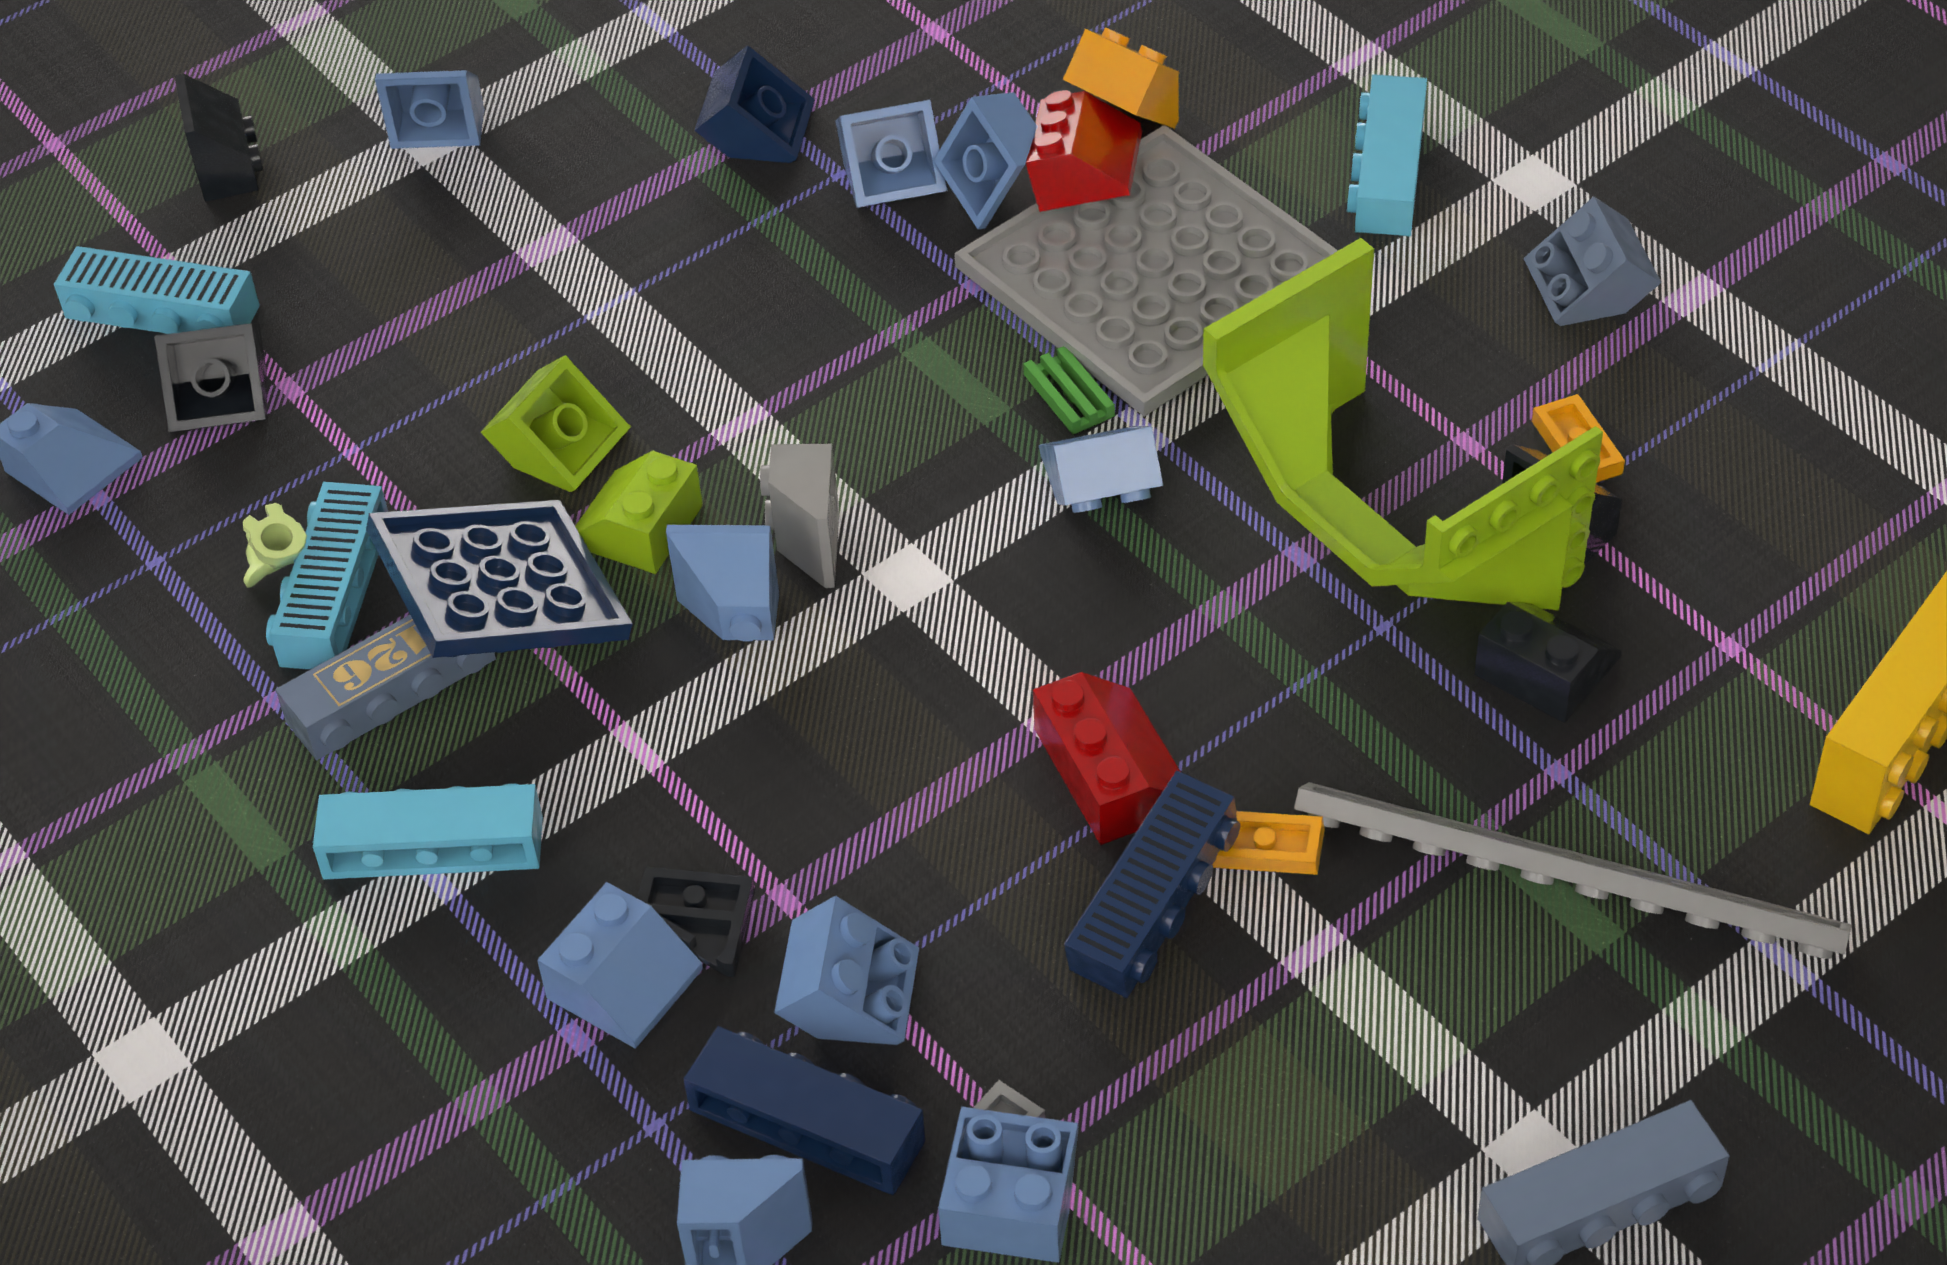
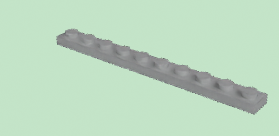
[1294,782,1852,959]

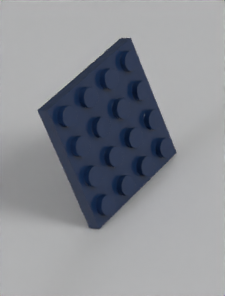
[366,500,633,658]

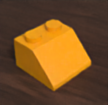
[1063,27,1179,129]

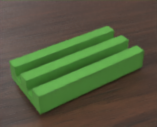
[1023,346,1115,435]

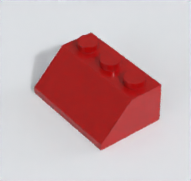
[1025,90,1142,212]
[1033,672,1181,845]

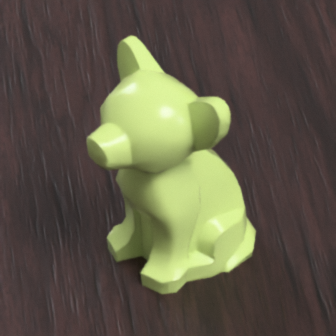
[243,503,307,588]

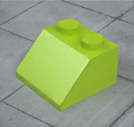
[481,355,631,492]
[575,451,703,574]

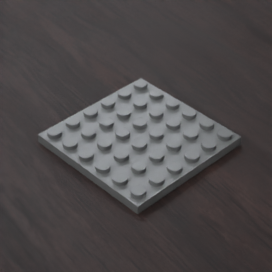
[955,125,1338,417]

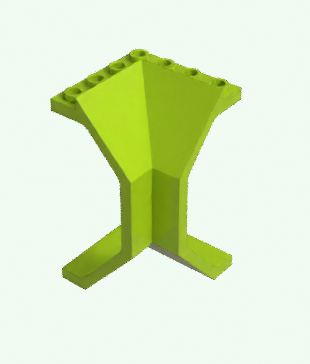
[1203,238,1603,610]

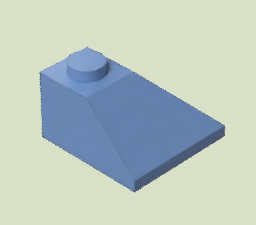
[0,403,143,515]
[666,525,779,641]

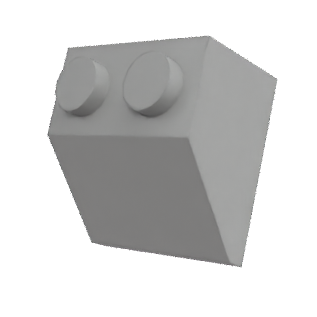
[760,444,840,588]

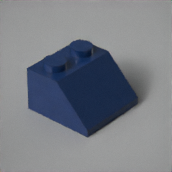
[694,45,815,163]

